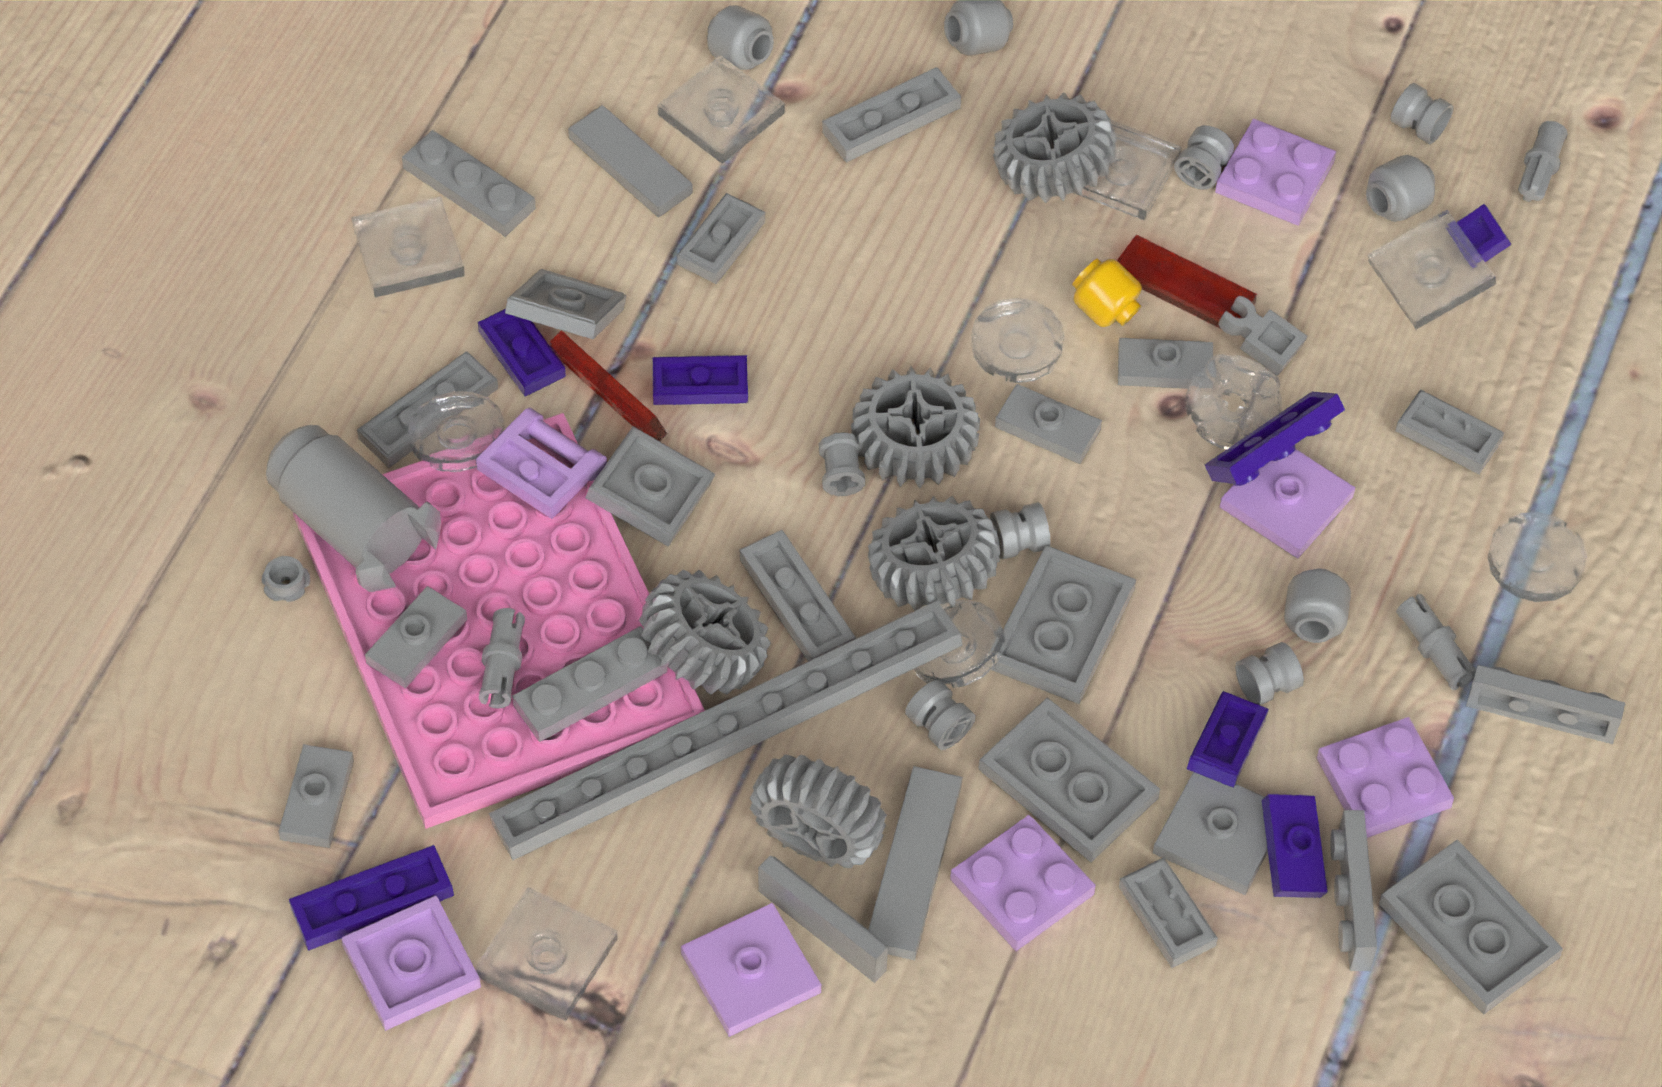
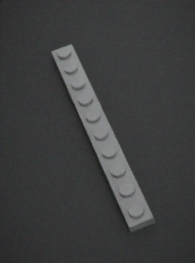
[489,600,963,860]

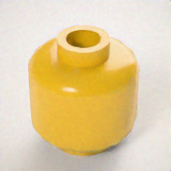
[1072,258,1142,327]

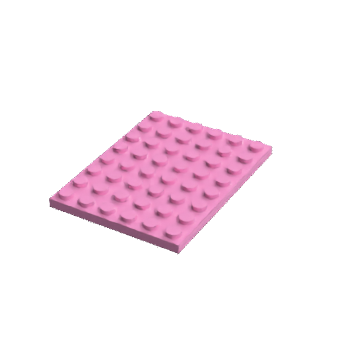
[293,413,705,829]

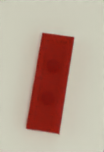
[1117,234,1257,329]
[550,330,668,441]

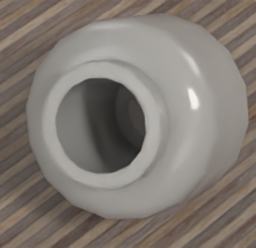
[944,0,1013,56]
[707,5,774,70]
[1366,155,1435,222]
[1284,568,1351,643]

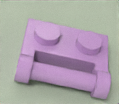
[476,408,607,519]

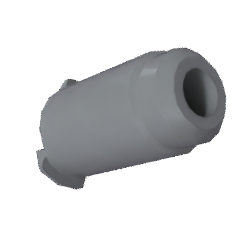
[266,425,442,592]

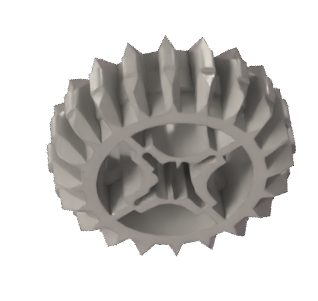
[993,93,1117,204]
[851,366,980,488]
[868,496,1001,611]
[639,570,771,694]
[750,755,887,868]

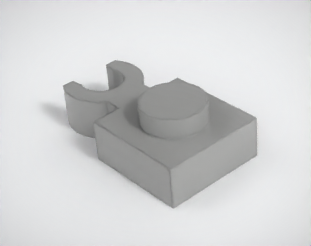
[1218,296,1308,375]

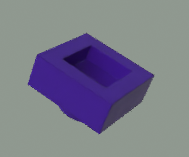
[1446,204,1512,270]

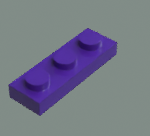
[1204,391,1345,486]
[289,845,454,951]

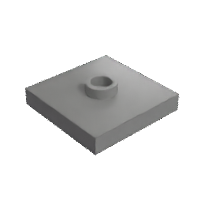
[505,269,626,339]
[585,426,715,547]
[1153,772,1268,895]

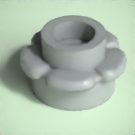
[261,556,310,602]

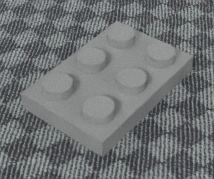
[988,545,1136,704]
[979,698,1160,862]
[1379,840,1563,1014]

